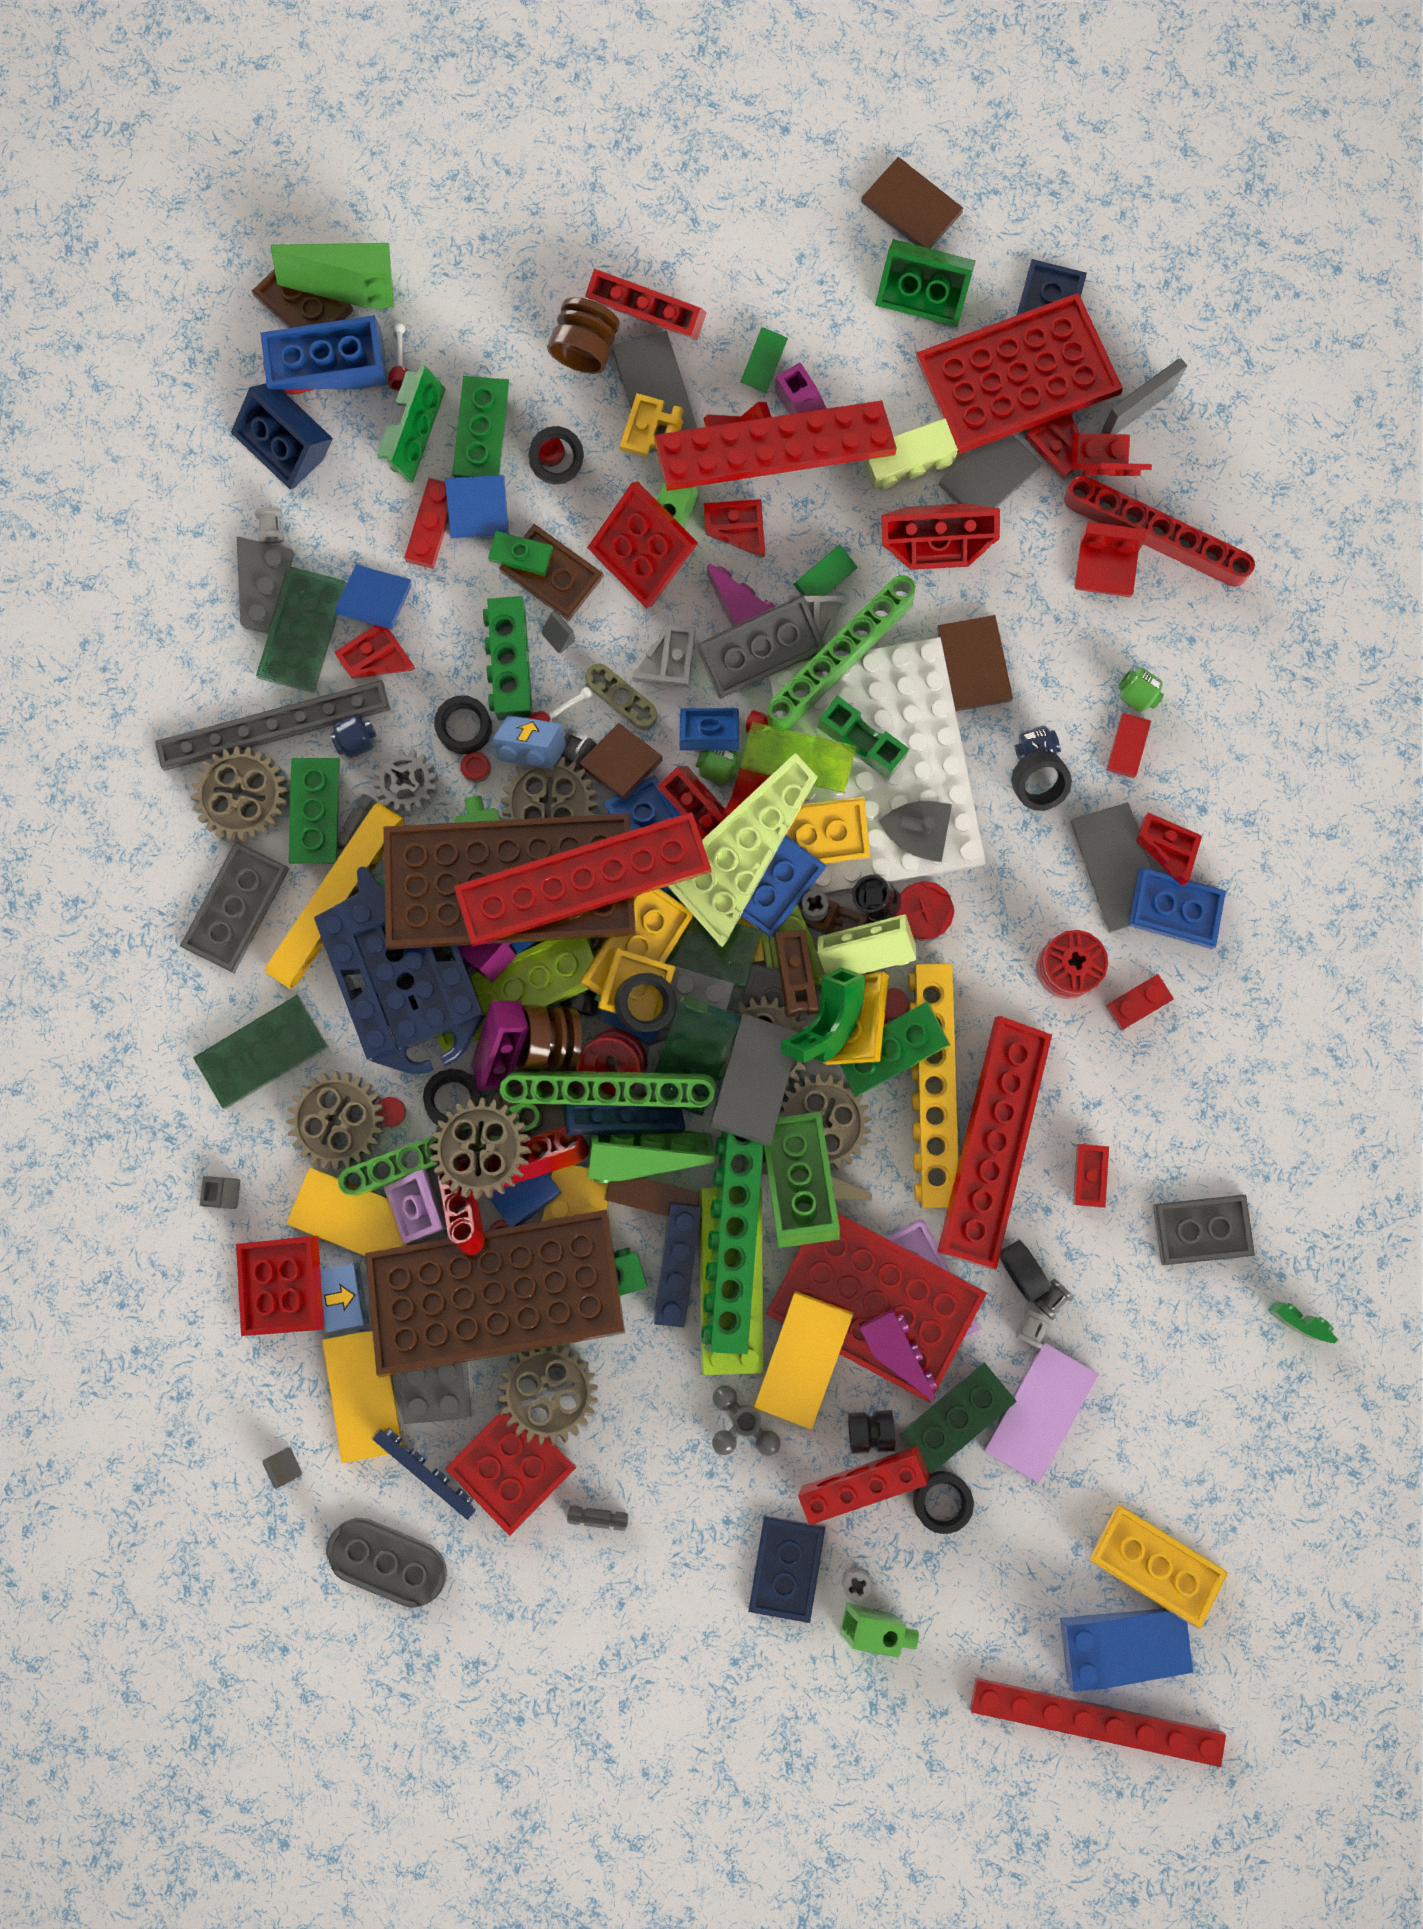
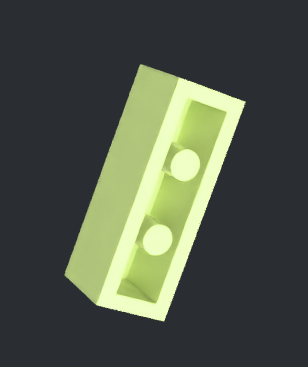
[862,419,958,490]
[817,914,916,975]

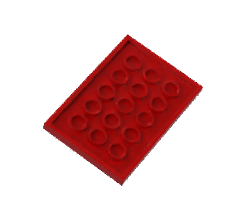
[916,293,1123,454]
[766,1212,987,1403]

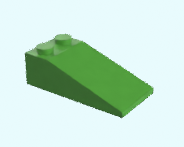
[271,243,394,309]
[764,1112,840,1248]
[587,1131,716,1183]

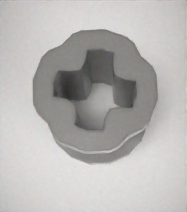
[255,507,284,544]
[1016,1309,1054,1349]
[842,1567,872,1601]

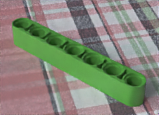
[767,575,916,732]
[500,1070,717,1107]
[338,1103,542,1196]

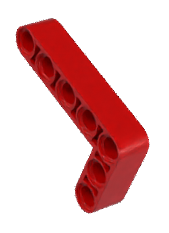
[439,1126,589,1255]

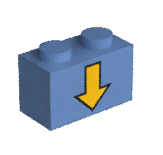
[493,715,566,770]
[320,1263,369,1332]

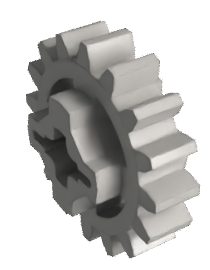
[372,749,438,814]

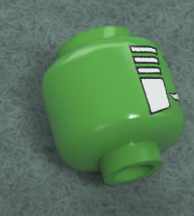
[1118,667,1164,712]
[695,750,741,785]

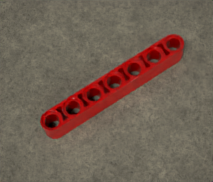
[1064,475,1255,587]

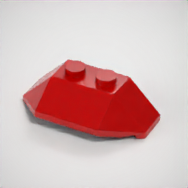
[881,503,1000,570]

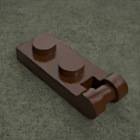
[773,930,818,1017]

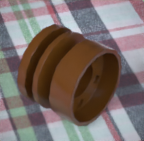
[547,297,620,374]
[516,1005,582,1071]

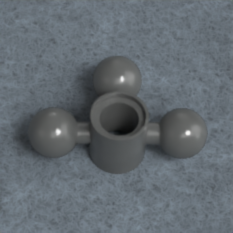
[712,1385,781,1456]

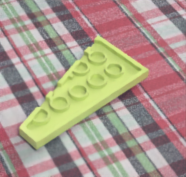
[668,753,818,947]

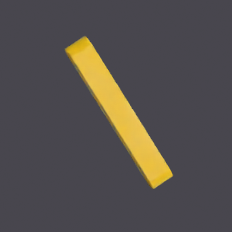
[265,803,404,989]

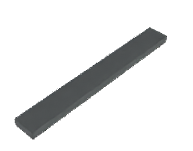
[155,680,391,771]

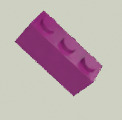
[471,1001,529,1091]

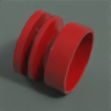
[1036,930,1109,999]
[576,1029,647,1095]

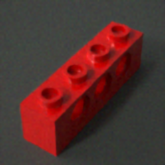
[585,268,707,340]
[657,766,725,839]
[798,1446,929,1526]

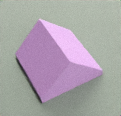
[384,1170,447,1245]

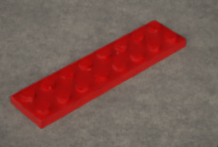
[654,400,897,491]
[454,812,712,947]
[937,1016,1052,1270]

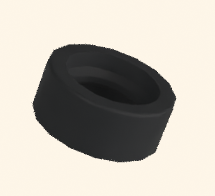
[528,426,584,485]
[434,695,492,754]
[1011,751,1072,811]
[614,973,677,1033]
[423,1068,481,1126]
[1000,1240,1051,1302]
[913,1471,974,1535]

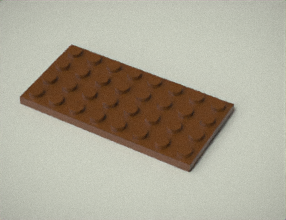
[383,813,636,949]
[365,1209,626,1377]

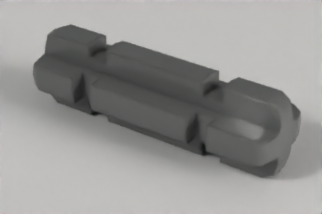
[338,794,377,849]
[567,1506,629,1531]

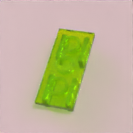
[740,722,857,793]

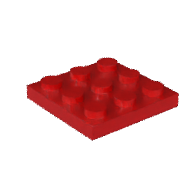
[587,481,698,609]
[236,1236,324,1336]
[445,1406,577,1536]

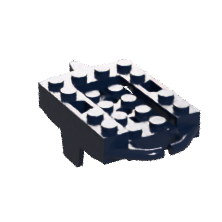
[314,867,486,1075]

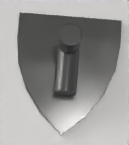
[879,801,952,862]

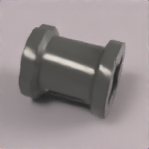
[802,890,829,922]
[1033,1279,1074,1320]

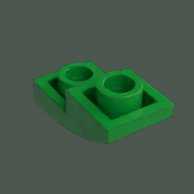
[740,327,788,393]
[793,545,858,596]
[1268,1302,1339,1344]

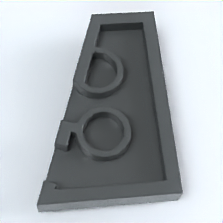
[236,536,295,635]

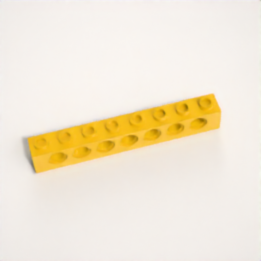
[908,964,959,1208]

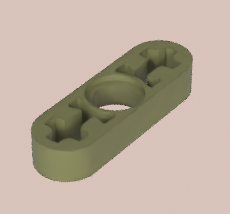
[586,664,657,730]

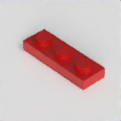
[404,477,449,569]

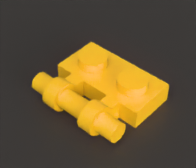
[620,393,684,462]

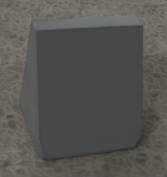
[542,611,576,653]
[560,728,597,769]
[200,1176,240,1209]
[262,1448,302,1489]

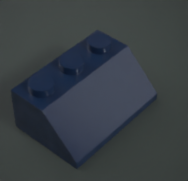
[231,383,333,490]

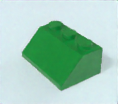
[875,239,976,327]

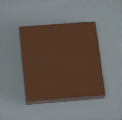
[579,723,663,801]

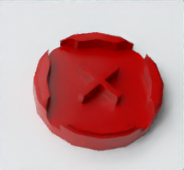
[895,881,954,941]

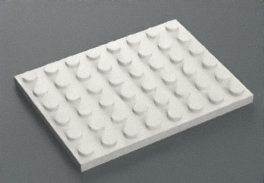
[769,637,986,894]

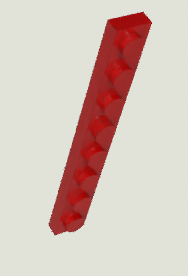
[970,1678,1226,1767]

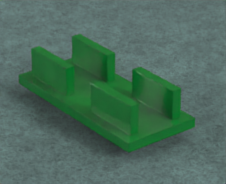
[377,365,446,483]
[452,376,510,477]
[288,758,340,864]
[840,1001,950,1097]

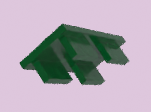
[899,1362,1017,1474]

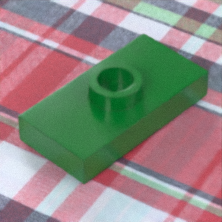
[488,531,553,576]

